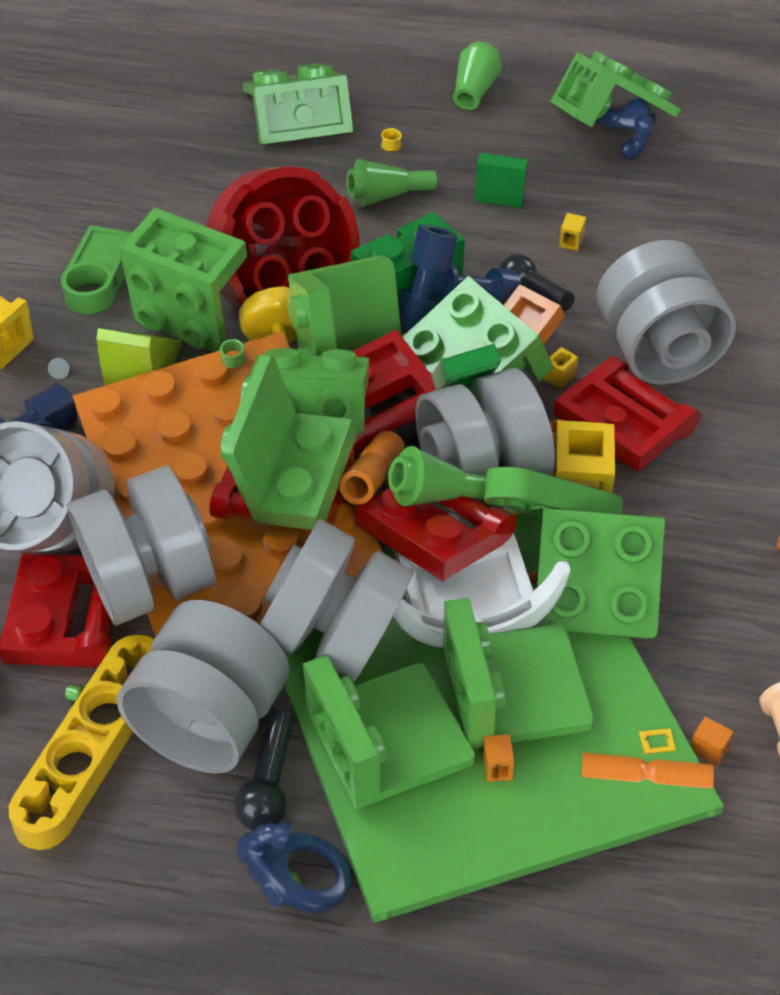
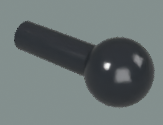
[499,254,575,311]
[234,709,295,830]

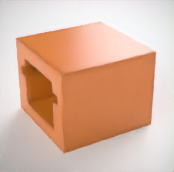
[691,716,734,767]
[483,734,514,782]

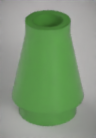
[453,42,502,110]

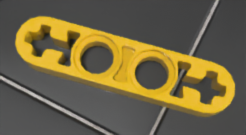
[9,634,154,850]

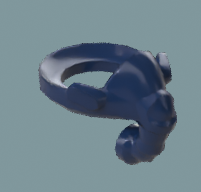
[594,98,656,160]
[237,821,351,913]

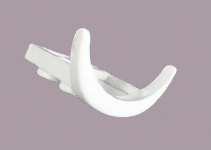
[393,507,570,648]

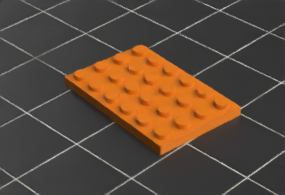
[72,331,383,637]

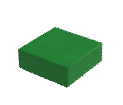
[474,152,528,208]
[431,343,501,390]

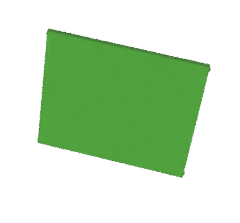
[284,513,724,923]

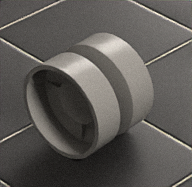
[596,240,736,385]
[415,367,555,502]
[0,421,115,552]
[66,465,216,626]
[260,518,414,683]
[117,600,290,773]

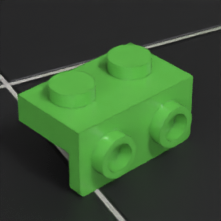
[248,348,369,434]

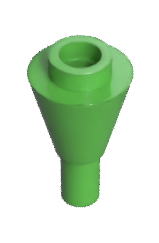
[346,159,437,208]
[388,446,486,506]

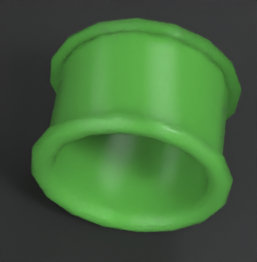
[219,339,246,368]

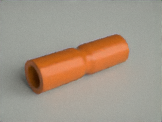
[339,431,405,505]
[581,752,714,789]

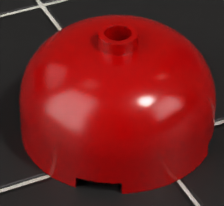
[205,166,360,311]

